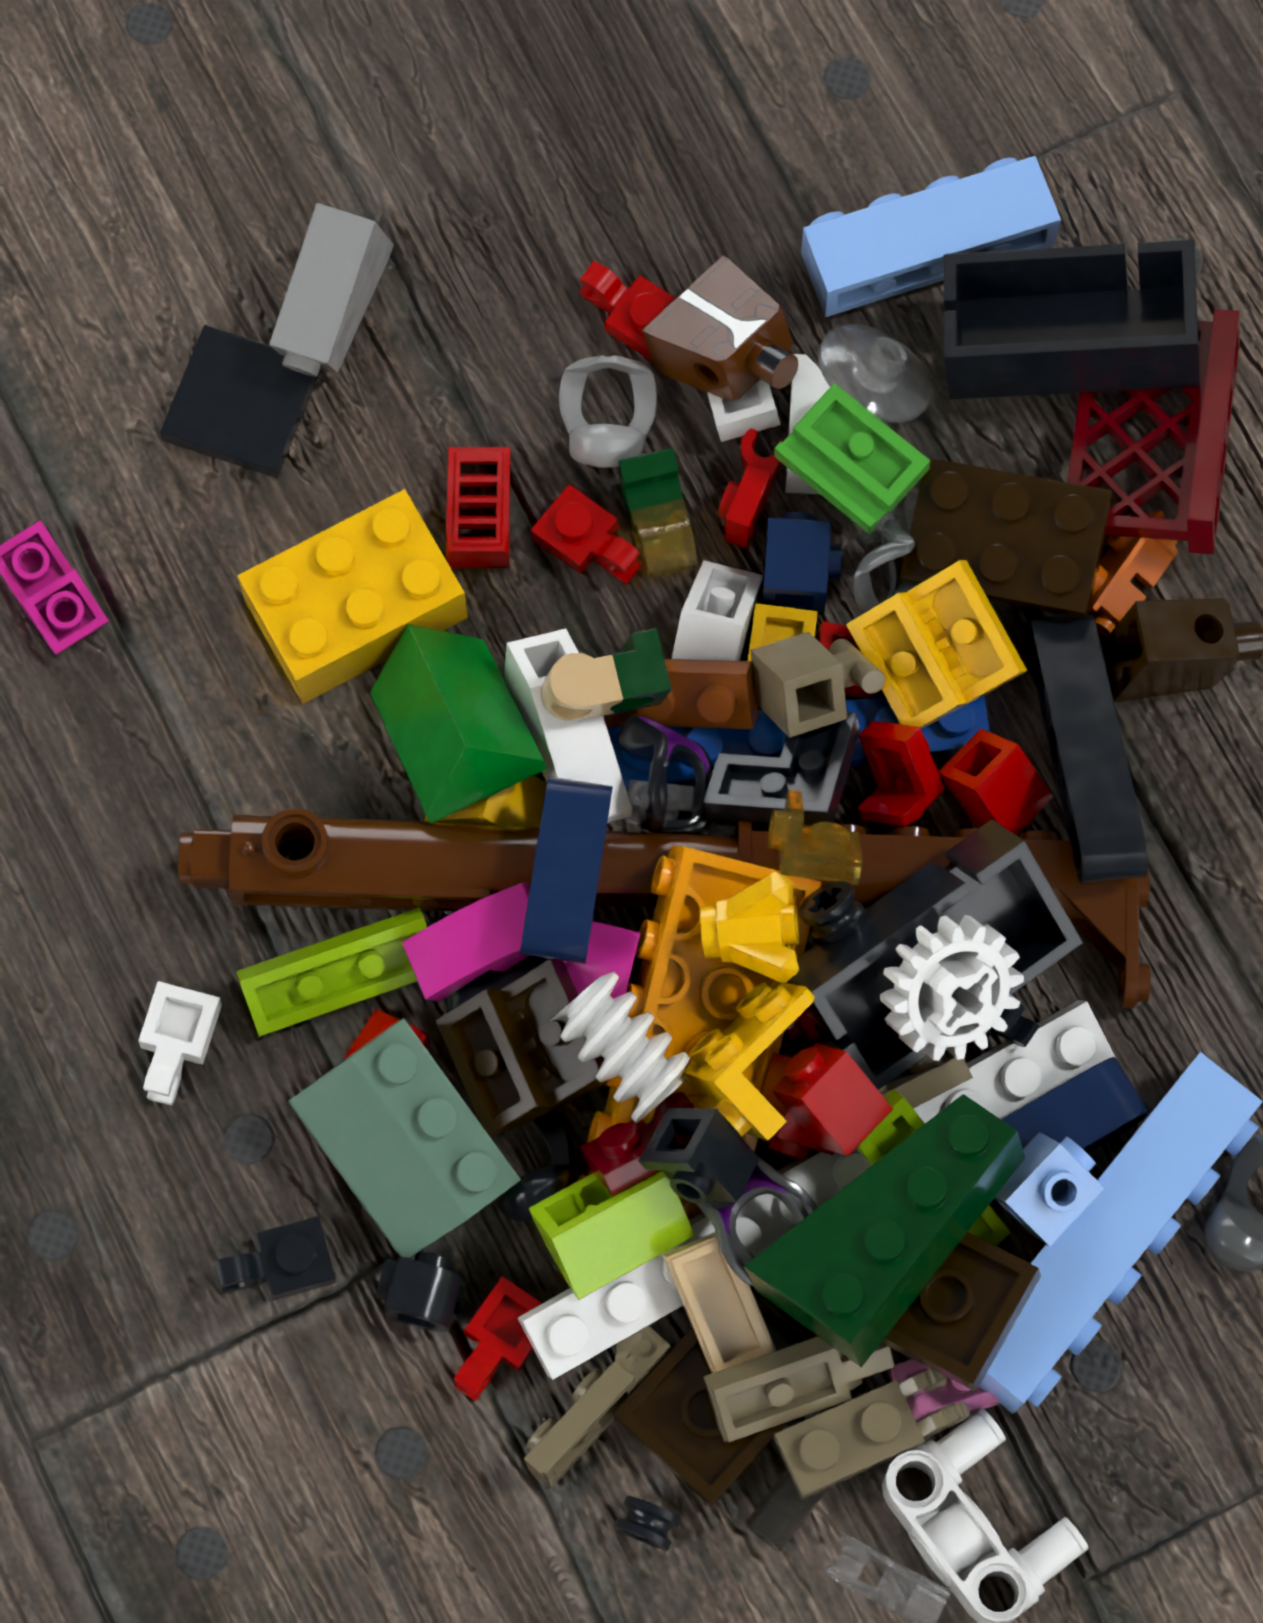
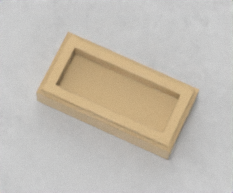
[662,1232,776,1373]

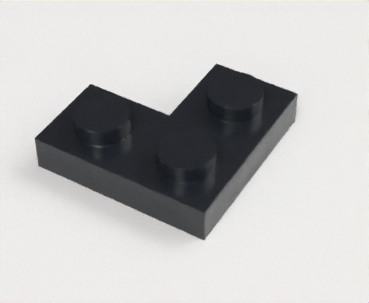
[703,712,861,829]

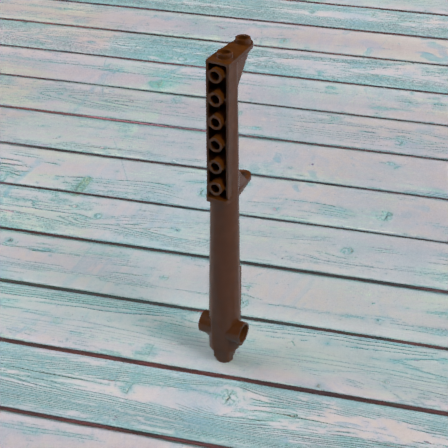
[178,808,1151,1008]

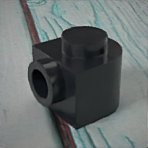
[376,1252,463,1332]

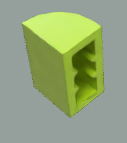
[528,1171,695,1300]

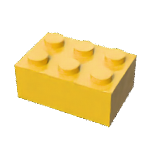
[237,489,468,705]

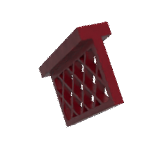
[1067,309,1240,555]

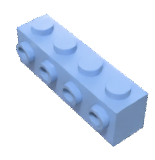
[801,156,1061,317]

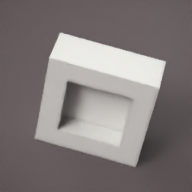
[707,379,781,442]

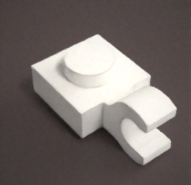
[138,981,222,1106]

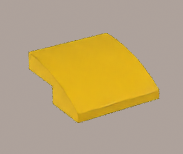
[846,560,1027,729]

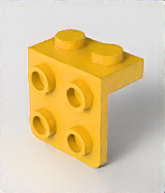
[682,982,815,1141]

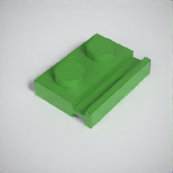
[774,383,930,535]

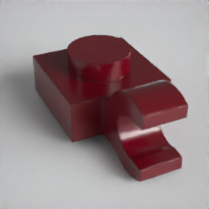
[581,1092,694,1197]

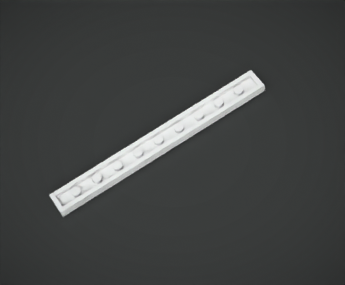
[517,1000,1116,1380]

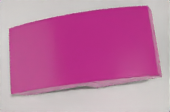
[0,520,109,656]
[402,883,530,1002]

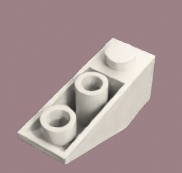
[504,629,633,823]

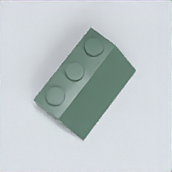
[287,1018,521,1258]

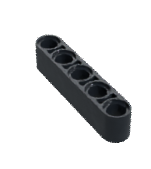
[1026,612,1148,884]

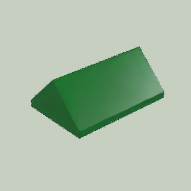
[370,624,548,824]

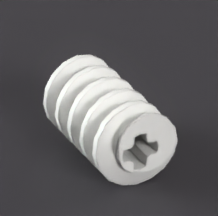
[549,971,690,1123]

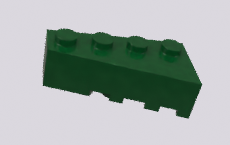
[744,1094,1025,1368]

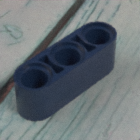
[520,776,613,964]
[989,1057,1150,1208]

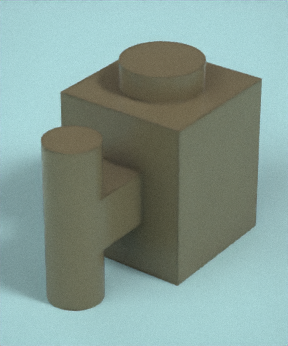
[751,632,885,738]

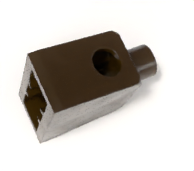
[1102,598,1263,702]

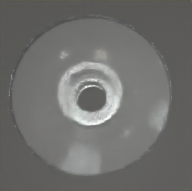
[818,324,932,423]

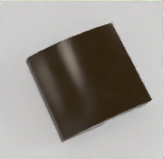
[435,959,608,1137]

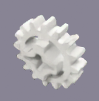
[880,915,1024,1061]

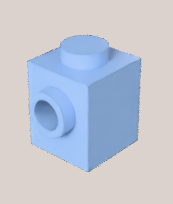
[994,1132,1105,1246]

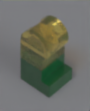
[618,448,698,579]

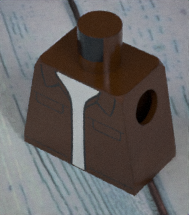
[642,256,798,401]

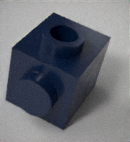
[763,512,842,614]

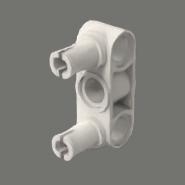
[882,1408,1089,1623]

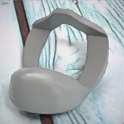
[559,355,657,468]

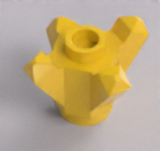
[700,871,799,984]

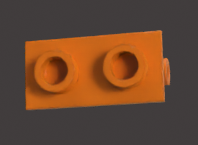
[1089,510,1178,638]

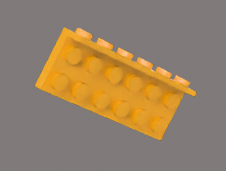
[577,845,821,1220]

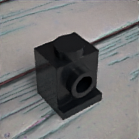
[638,1108,760,1209]

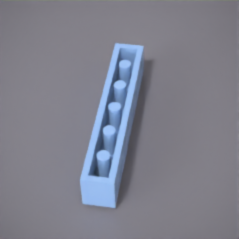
[979,1052,1263,1414]

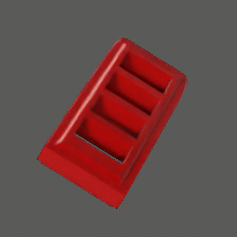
[446,447,511,568]

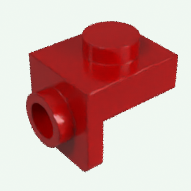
[858,721,945,826]

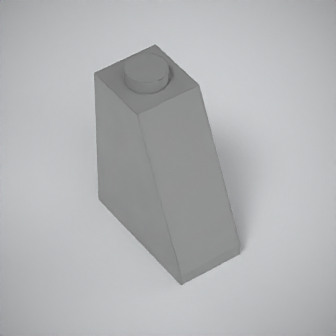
[269,203,394,377]

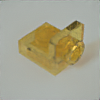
[768,789,863,885]

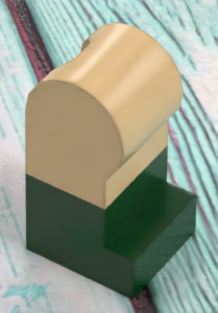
[541,628,672,721]

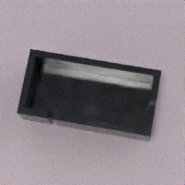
[944,240,1200,400]
[787,820,1083,1090]

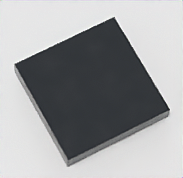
[160,325,321,479]

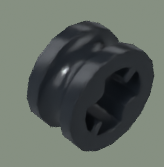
[799,881,867,944]
[614,1496,681,1551]

